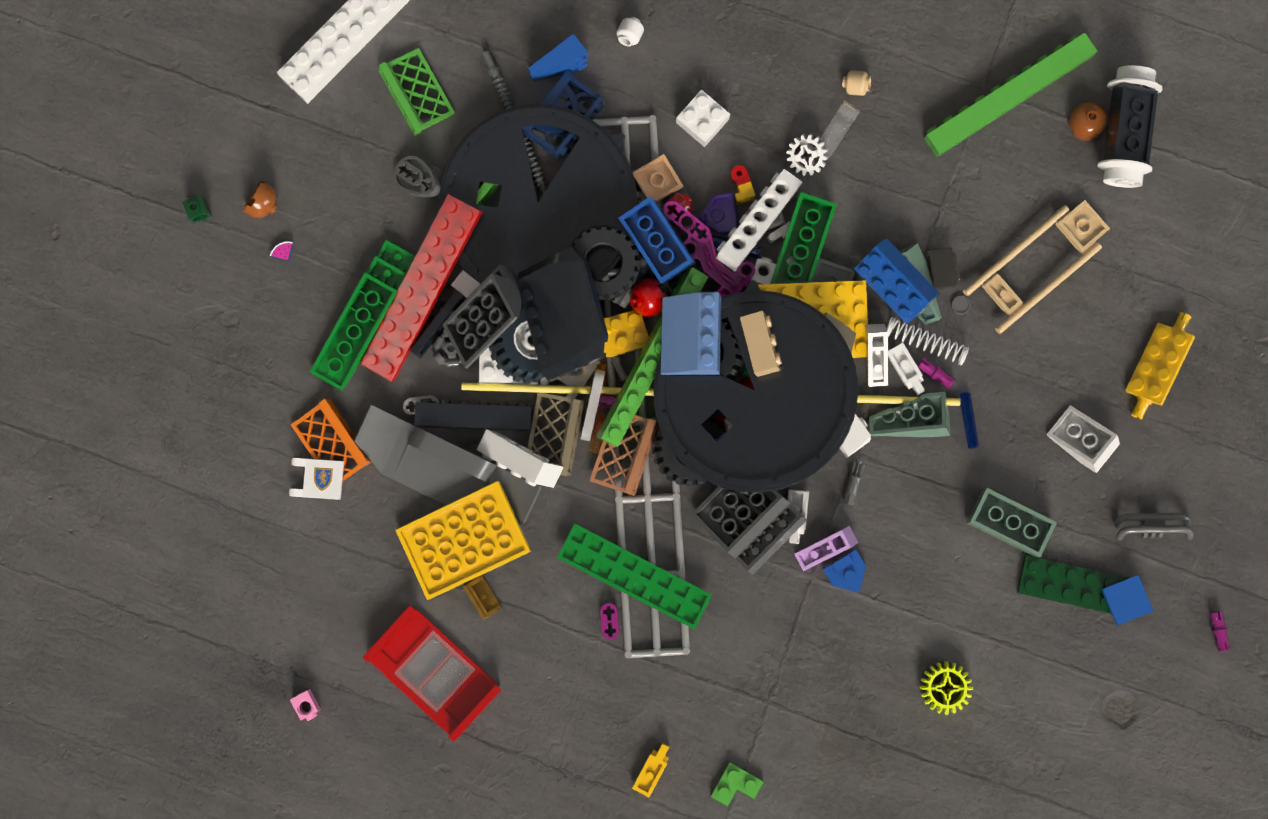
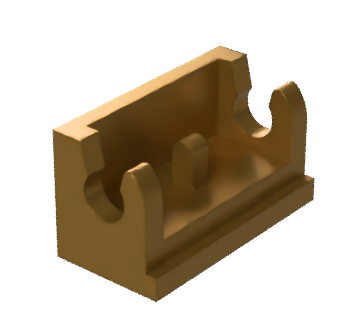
[463,576,502,620]

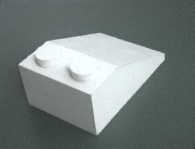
[479,347,538,385]
[1047,405,1120,473]

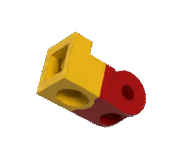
[730,165,755,205]

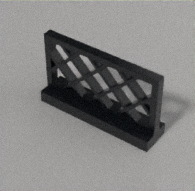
[410,283,467,359]

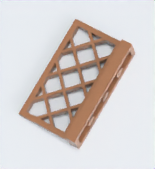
[590,415,659,496]

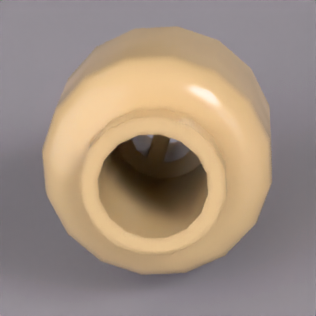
[842,70,871,96]

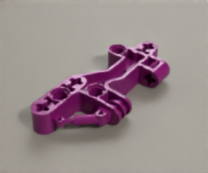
[663,200,755,297]

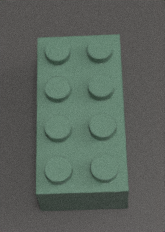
[966,488,1057,557]

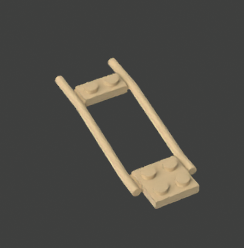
[963,200,1110,334]

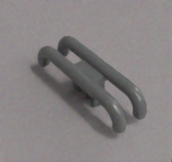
[1113,513,1194,540]

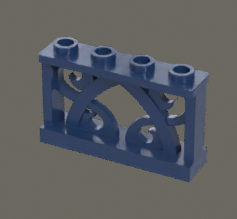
[521,71,604,160]

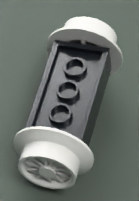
[1097,65,1162,188]

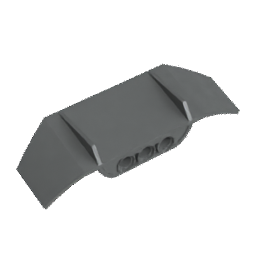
[354,404,542,523]

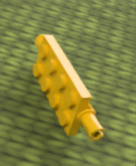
[1125,312,1195,420]

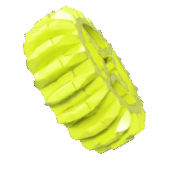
[920,661,973,715]

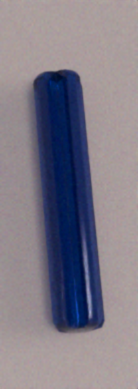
[960,392,979,449]

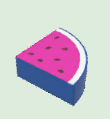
[269,241,294,261]

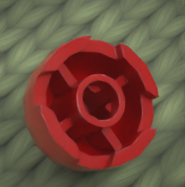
[630,277,667,317]

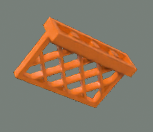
[291,398,371,482]

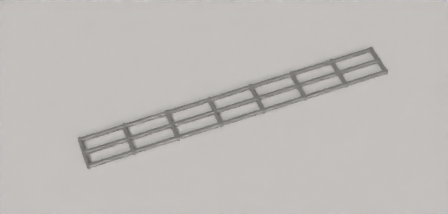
[593,115,690,658]

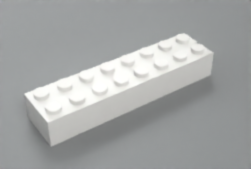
[277,0,410,104]

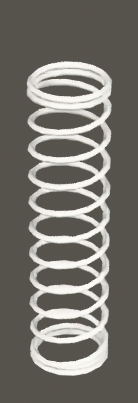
[887,317,969,366]

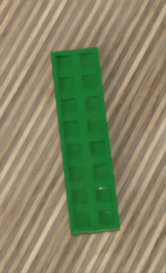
[557,524,712,630]

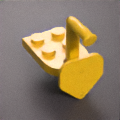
[604,310,649,357]

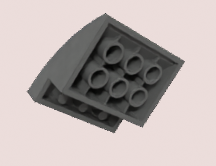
[442,265,522,368]
[692,486,807,575]

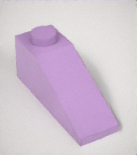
[794,526,859,571]

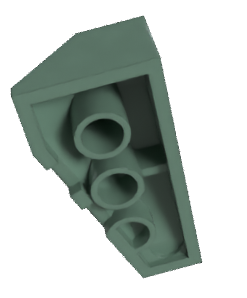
[899,243,942,325]
[869,392,950,437]

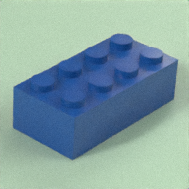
[619,196,696,284]
[854,238,940,324]

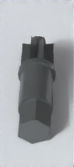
[844,459,865,506]

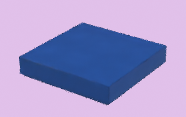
[1101,575,1154,626]

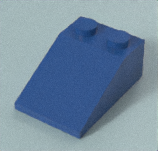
[528,34,589,81]

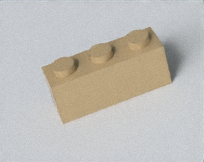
[740,311,782,377]

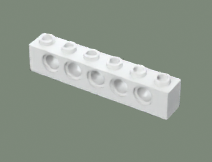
[716,169,802,272]

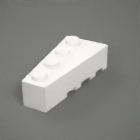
[477,429,564,488]

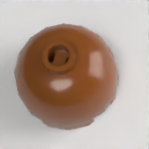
[1068,102,1108,141]
[242,179,278,219]

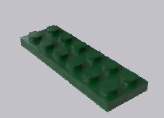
[1017,555,1127,614]

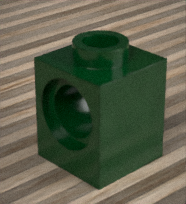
[182,195,212,224]

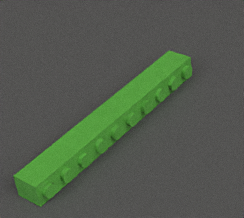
[924,33,1098,157]
[596,267,708,447]

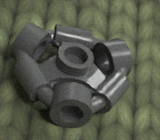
[433,330,462,367]

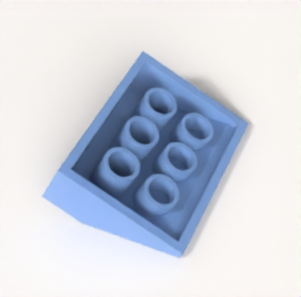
[661,292,721,375]

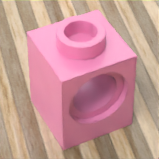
[290,689,321,721]

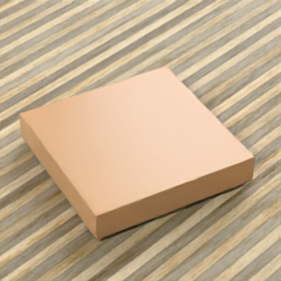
[632,154,683,203]

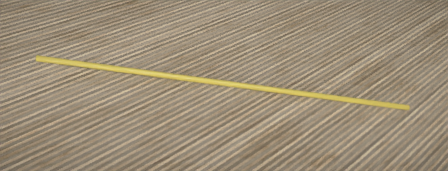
[462,382,961,406]

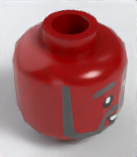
[667,193,693,221]

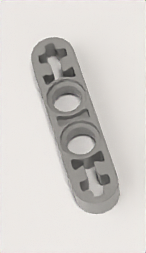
[580,369,605,441]

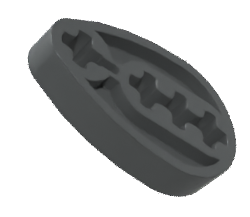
[394,156,441,198]

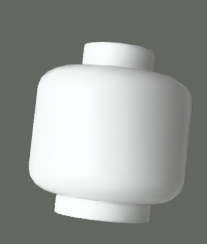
[616,17,644,46]

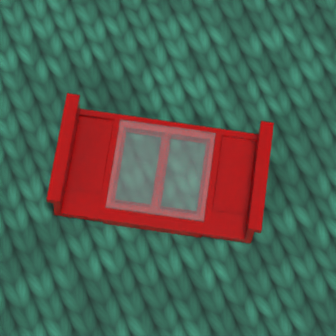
[362,605,502,742]

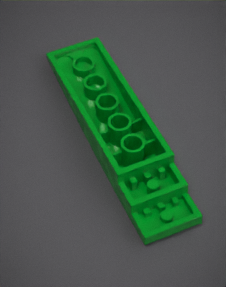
[310,240,416,391]

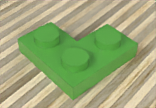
[711,762,764,806]

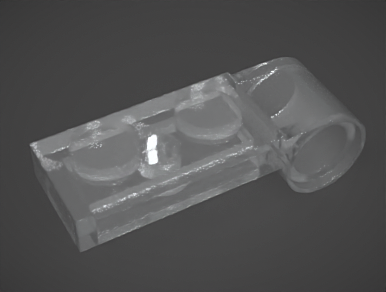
[814,101,861,158]

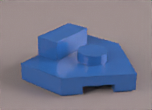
[823,550,866,593]

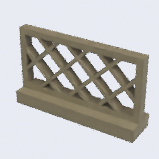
[528,393,585,476]

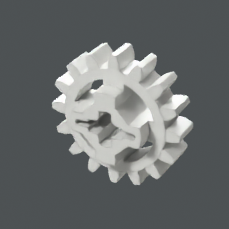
[787,134,828,176]

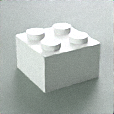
[676,89,730,147]

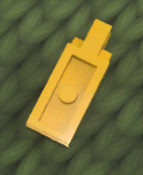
[632,742,669,797]

